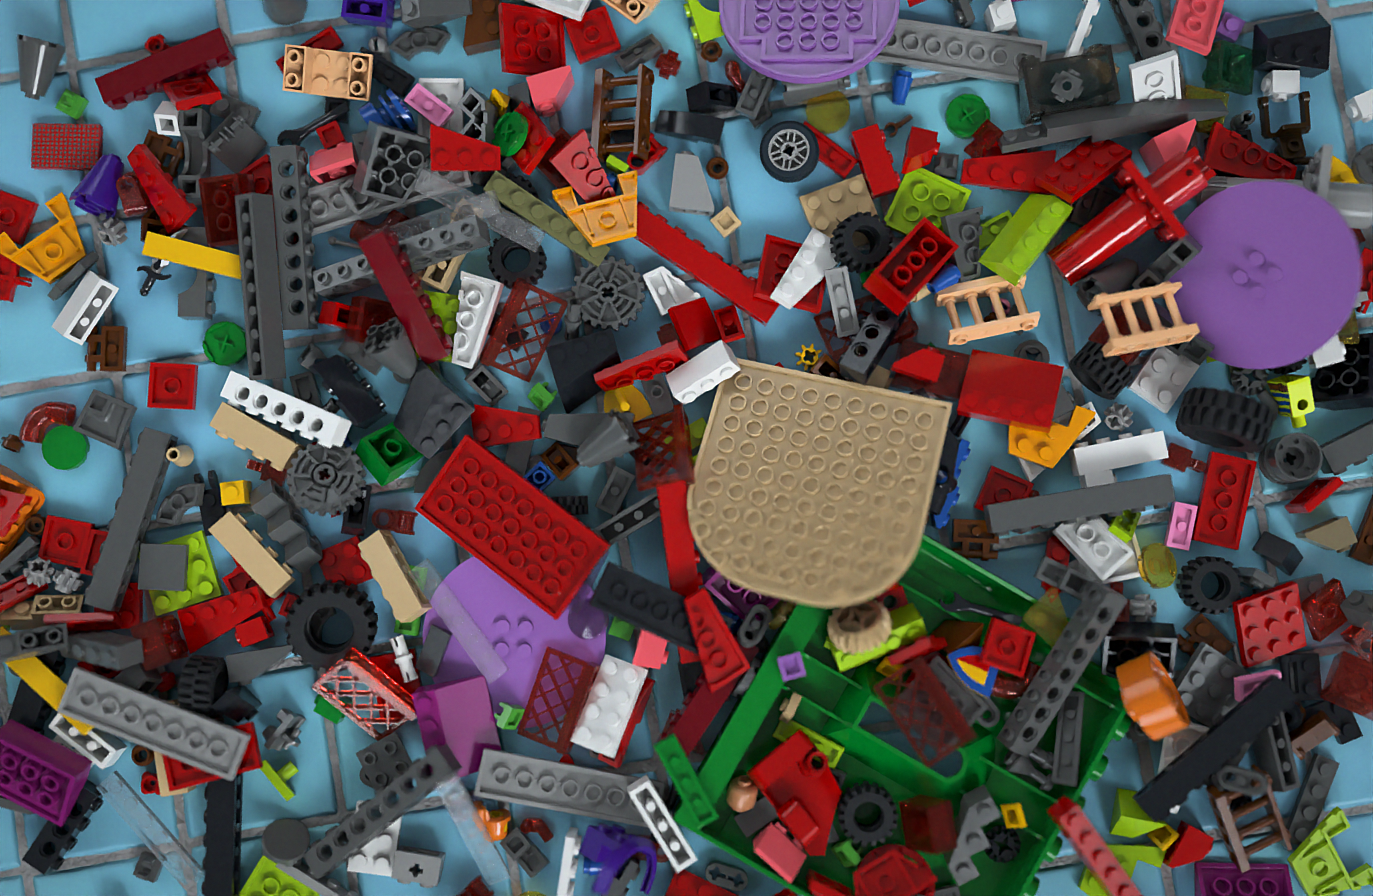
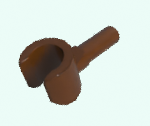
[884,114,913,138]

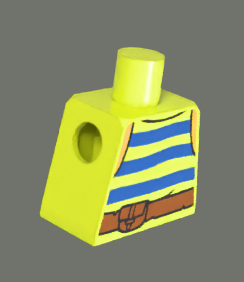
[1267,374,1315,428]

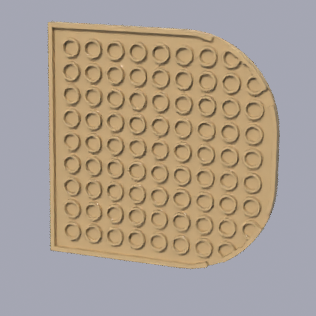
[687,358,952,607]

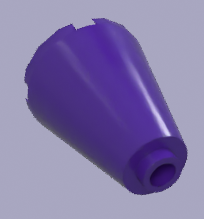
[69,153,125,219]

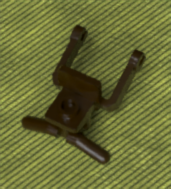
[1257,91,1313,165]

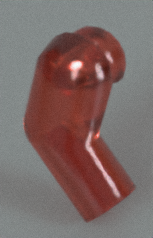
[725,60,746,93]
[520,817,554,843]

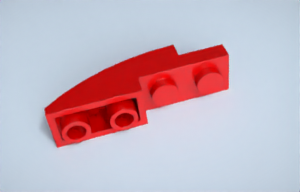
[597,676,655,768]

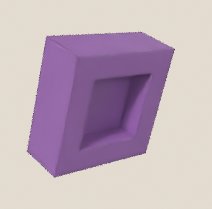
[1215,12,1246,44]
[777,651,806,681]

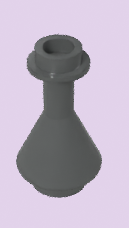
[1003,750,1054,791]

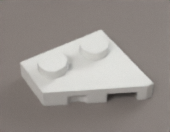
[642,266,701,317]

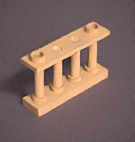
[934,274,1040,345]
[1087,281,1200,357]

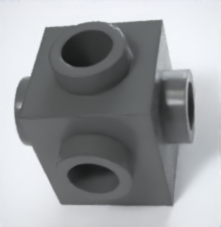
[1049,68,1084,103]

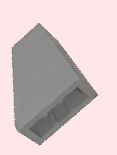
[669,151,714,217]

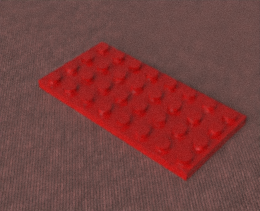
[414,435,611,620]

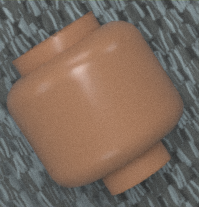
[726,775,758,812]

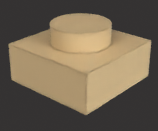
[710,206,742,239]
[779,693,802,723]

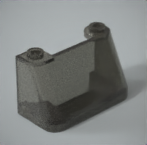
[1018,44,1121,124]

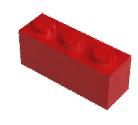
[849,124,901,200]

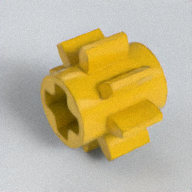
[795,343,822,372]

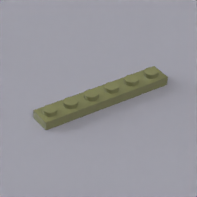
[483,171,611,268]

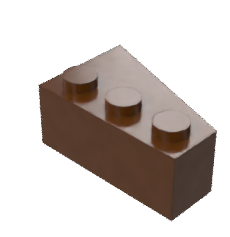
[463,0,501,56]

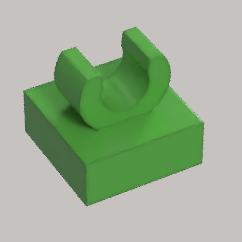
[55,89,89,120]
[527,382,557,413]
[494,702,526,730]
[831,838,863,867]

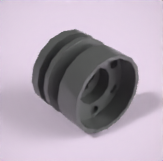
[1258,432,1323,485]

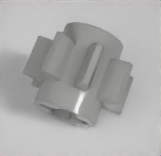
[98,217,128,247]
[1103,402,1133,432]
[23,557,55,587]
[52,567,84,595]
[1128,594,1157,622]

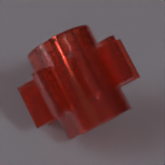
[655,49,682,80]

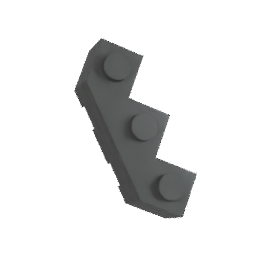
[457,87,498,187]
[249,478,323,573]
[943,785,1001,886]

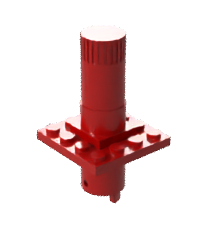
[1046,146,1216,286]

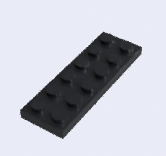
[588,561,733,655]

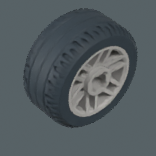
[759,121,819,183]

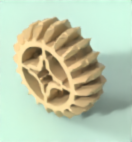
[827,599,892,655]

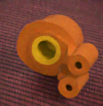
[472,801,511,841]

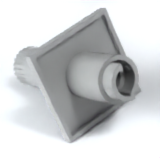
[1197,144,1373,229]

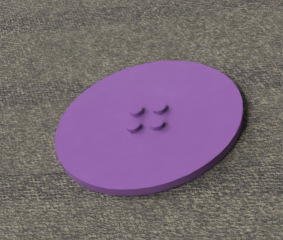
[719,0,900,84]
[1168,181,1362,369]
[423,556,606,729]

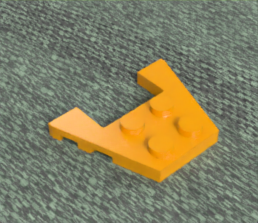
[552,170,637,247]
[0,192,87,285]
[1007,405,1096,469]

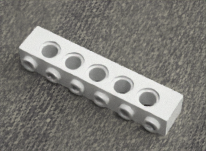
[220,371,352,448]

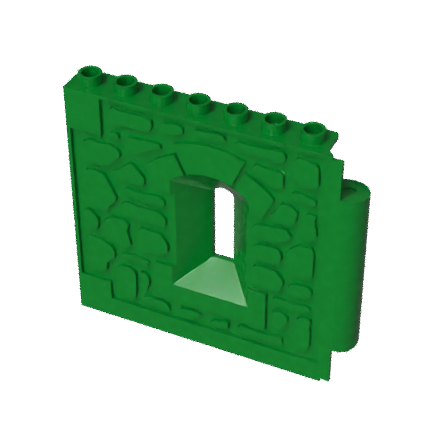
[673,533,1131,896]

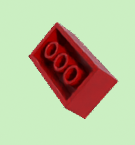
[863,217,959,316]

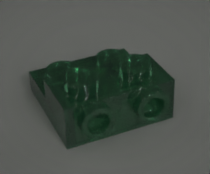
[1202,40,1254,96]

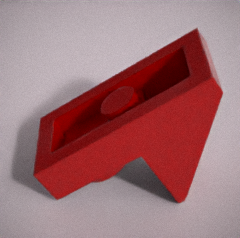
[713,304,745,344]

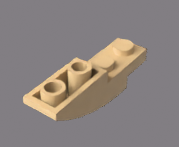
[0,594,84,630]

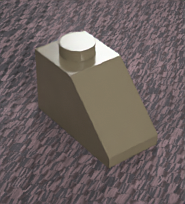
[1295,516,1358,553]

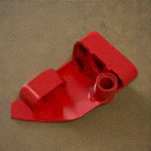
[747,729,842,856]

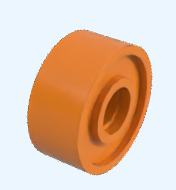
[1116,651,1190,741]

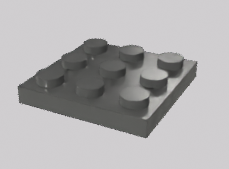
[1174,641,1252,729]
[890,655,988,757]

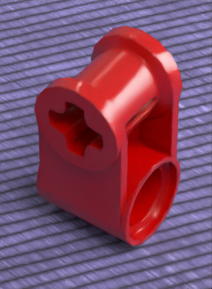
[627,133,668,176]

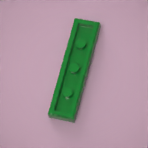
[653,733,719,829]

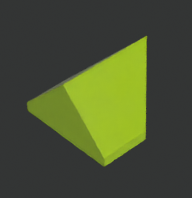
[1109,788,1167,838]

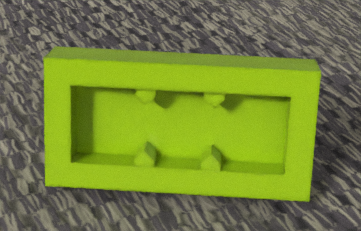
[1108,509,1142,544]
[260,760,299,801]

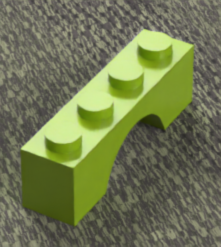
[683,0,724,43]

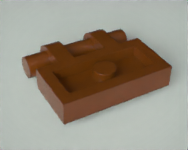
[133,130,185,182]
[84,326,128,372]
[952,519,999,561]
[1177,613,1234,657]

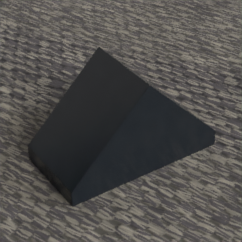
[1252,531,1304,576]

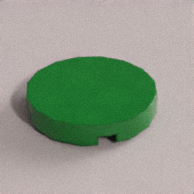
[945,94,990,139]
[492,111,528,157]
[202,321,247,366]
[41,425,90,470]

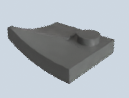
[73,389,137,451]

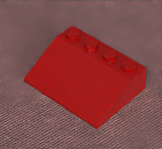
[957,349,1064,433]

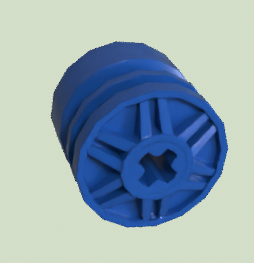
[358,88,417,132]

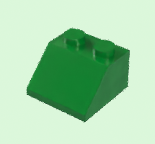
[355,422,424,487]

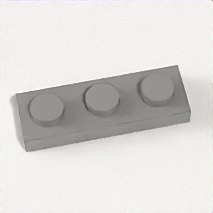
[824,265,860,338]

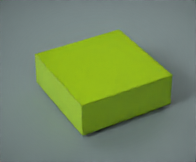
[606,155,629,175]

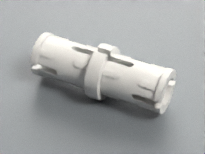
[389,635,419,683]

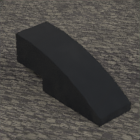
[654,110,725,146]

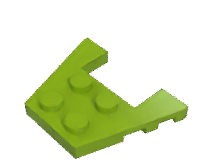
[1287,806,1373,896]
[1077,843,1167,896]

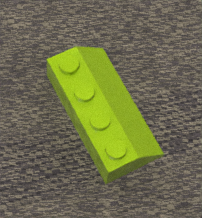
[978,193,1073,286]
[826,603,927,673]

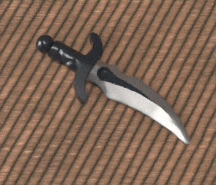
[137,228,188,296]

